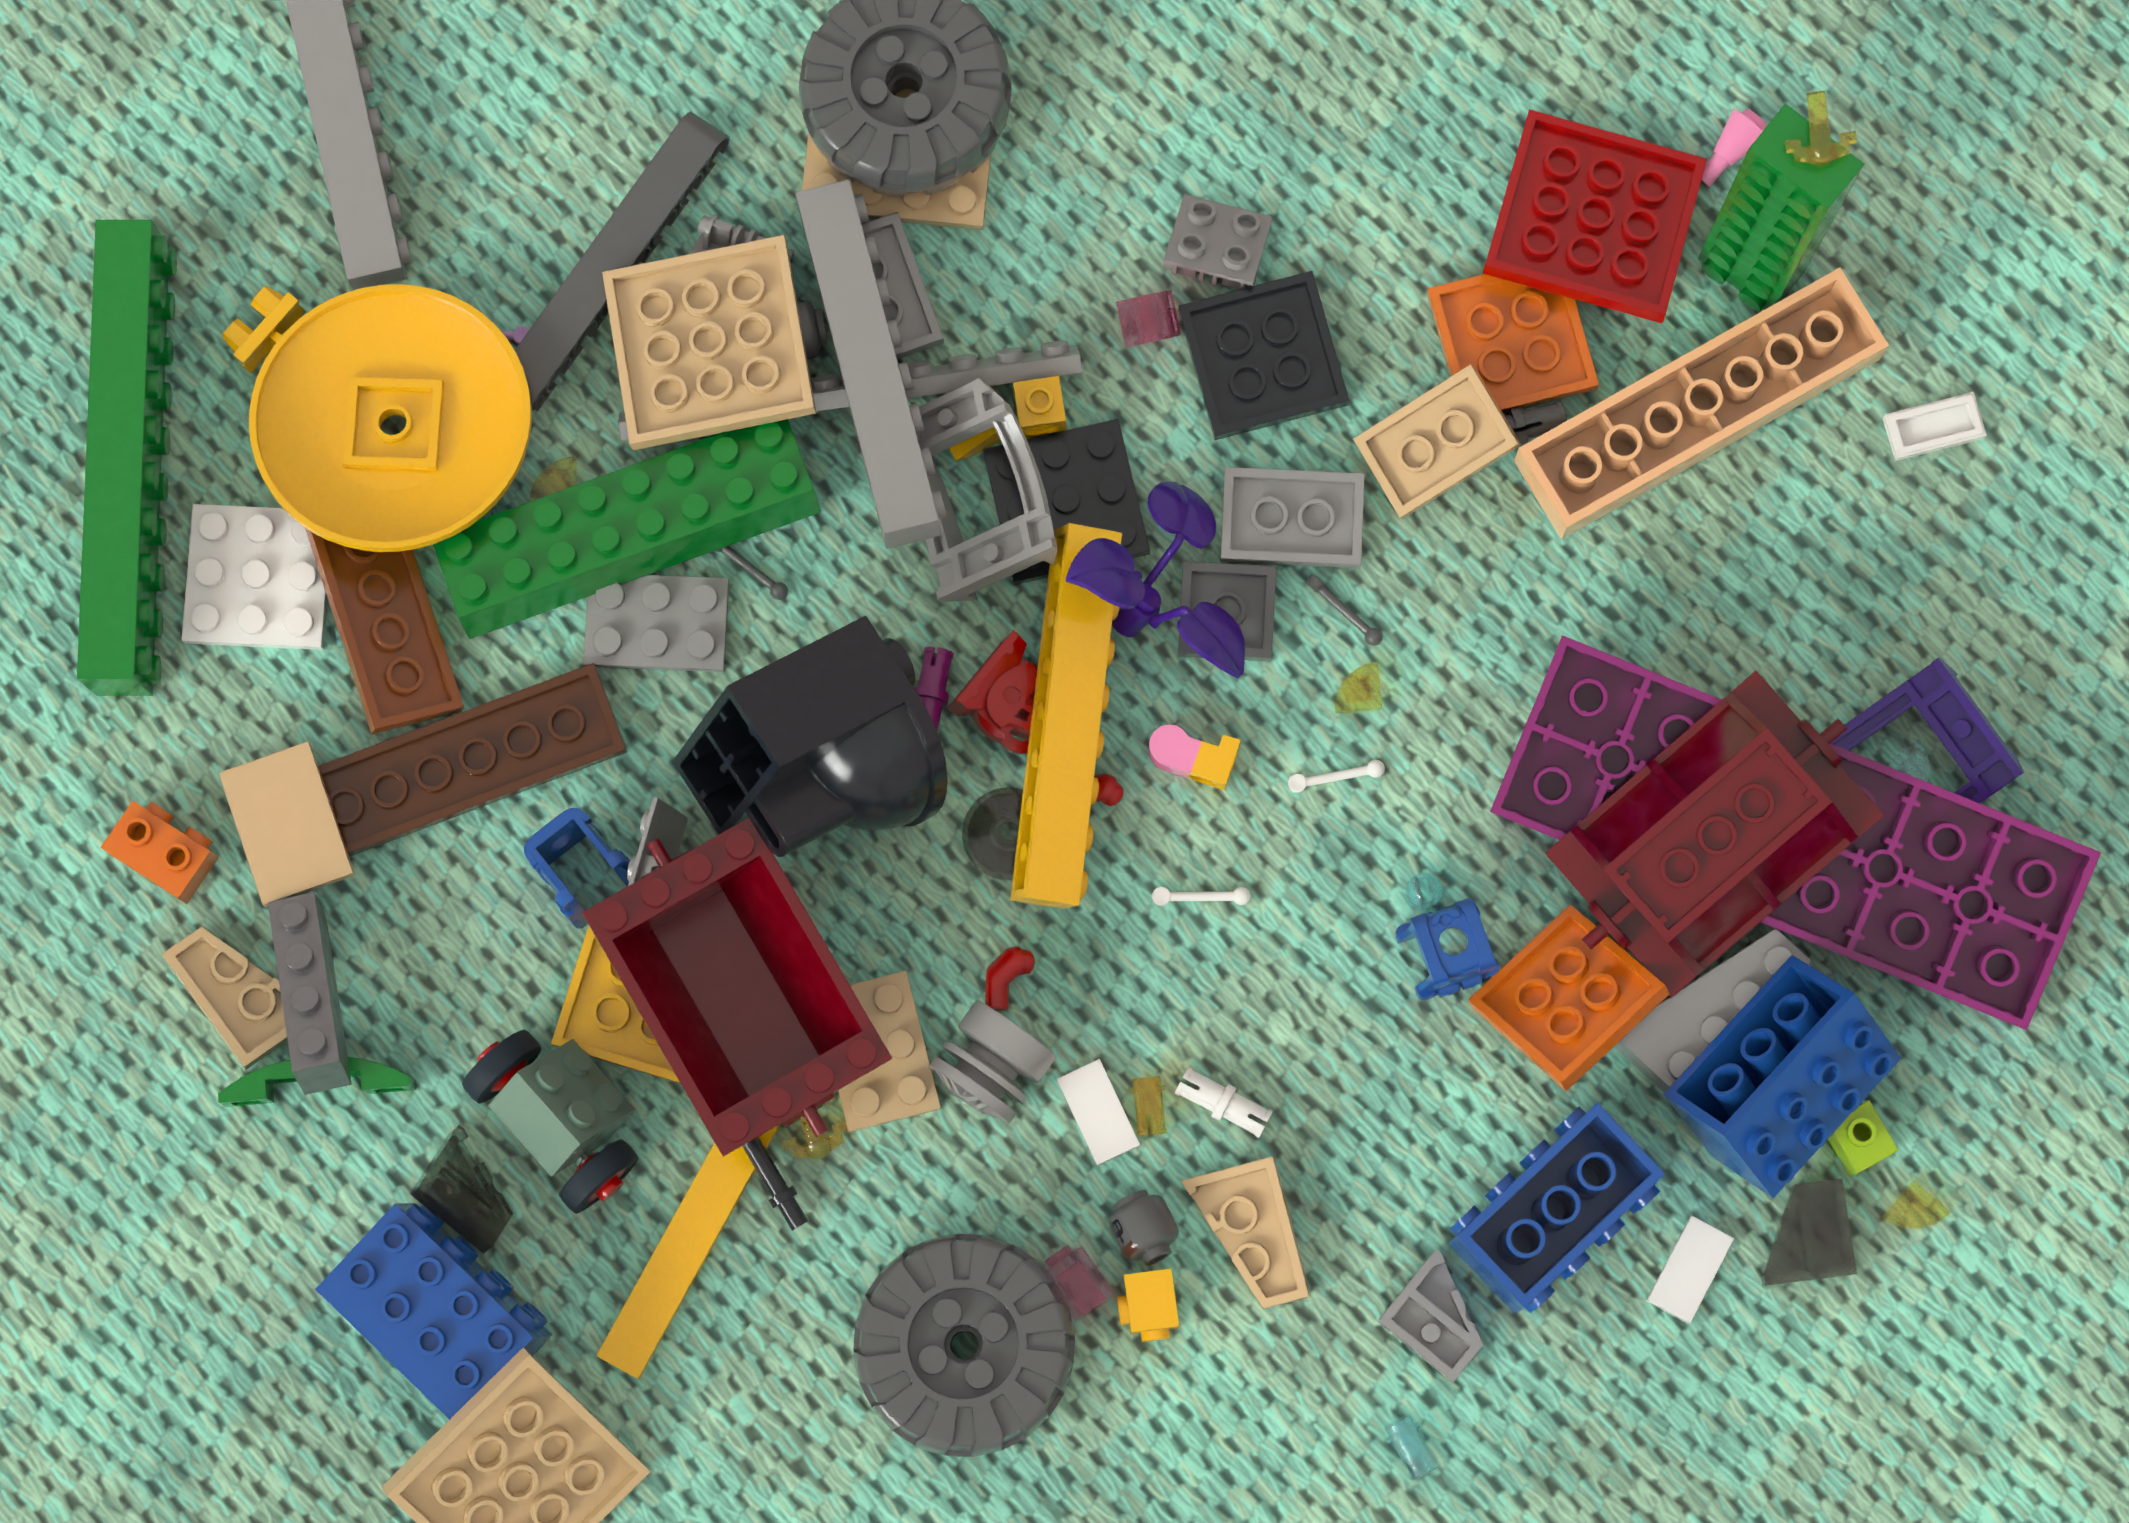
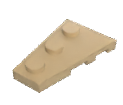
[162,927,288,1070]
[1181,1156,1311,1309]

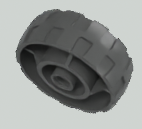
[799,0,1012,197]
[853,1234,1075,1457]

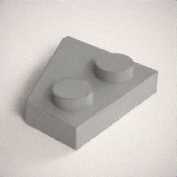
[1377,1249,1484,1383]

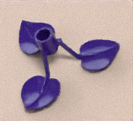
[1066,481,1245,679]

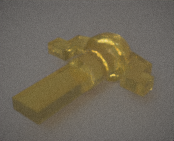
[1785,90,1857,166]
[781,1118,848,1159]

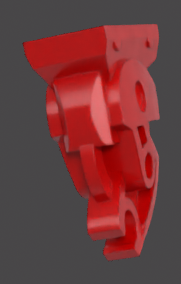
[947,630,1038,754]

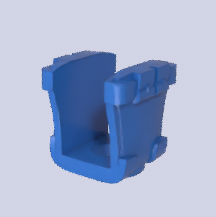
[524,808,630,929]
[1395,897,1499,1000]

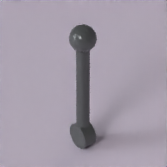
[714,546,788,600]
[1305,574,1383,646]

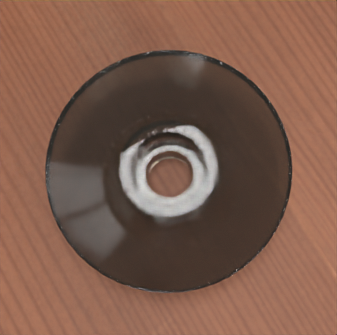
[962,787,1023,880]

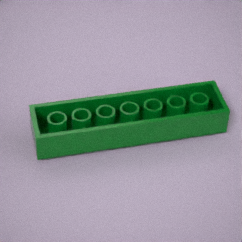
[1698,103,1865,312]
[433,419,821,639]

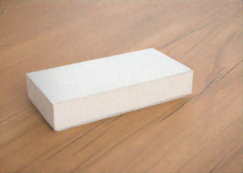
[1882,392,1987,461]
[1057,1059,1140,1166]
[1646,1216,1734,1324]

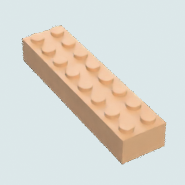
[1514,267,1889,540]

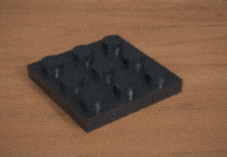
[1178,271,1350,440]
[983,419,1150,585]

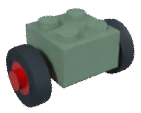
[462,1029,639,1214]

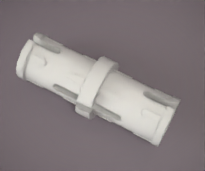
[1175,1067,1273,1138]

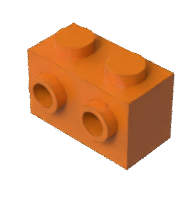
[100,801,219,904]

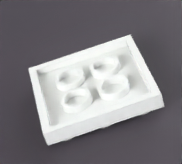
[181,504,328,650]

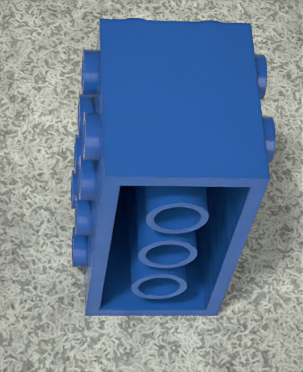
[1663,955,1901,1198]
[1448,1102,1665,1314]
[315,1203,553,1420]

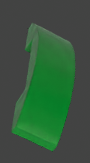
[218,1057,416,1107]

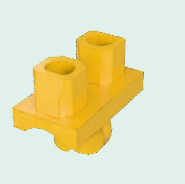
[222,286,306,374]

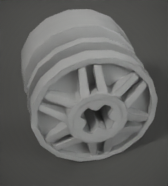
[929,1000,1056,1124]

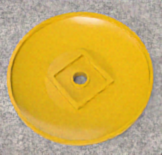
[249,284,532,552]

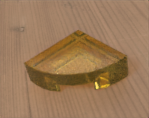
[530,456,578,501]
[1335,662,1382,714]
[1882,1181,1951,1229]

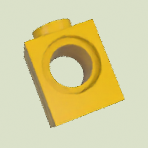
[1013,376,1066,439]

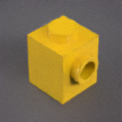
[1116,1269,1179,1342]

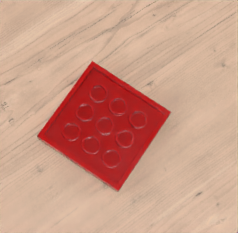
[1483,109,1707,323]

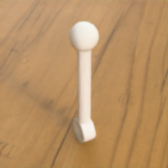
[1288,760,1385,793]
[1152,887,1251,906]

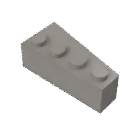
[1614,928,1812,1093]

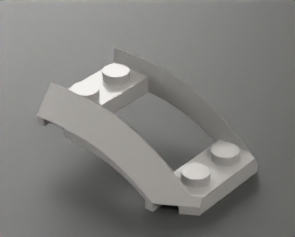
[916,378,1058,602]

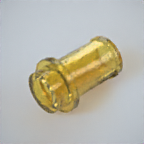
[1129,1076,1167,1136]

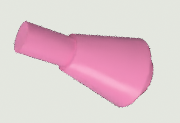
[1701,108,1767,188]

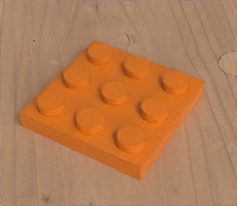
[1427,274,1599,413]
[1468,904,1670,1091]

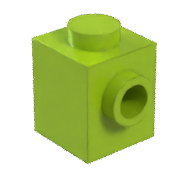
[1828,1100,1899,1177]

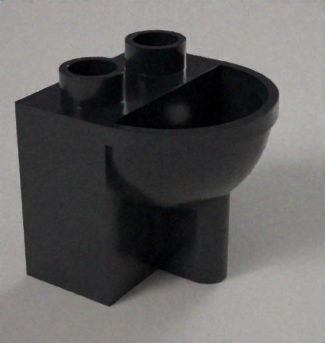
[672,616,948,857]

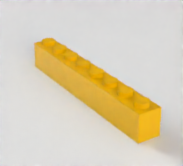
[1010,523,1122,909]

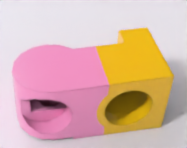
[1149,724,1241,791]

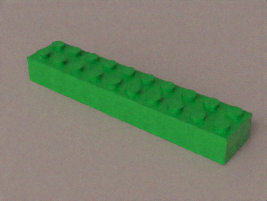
[77,220,177,696]

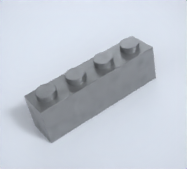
[268,892,352,1095]

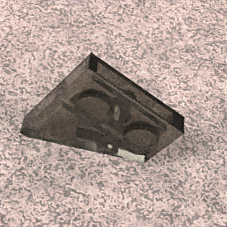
[410,1125,513,1254]
[1761,1178,1857,1287]

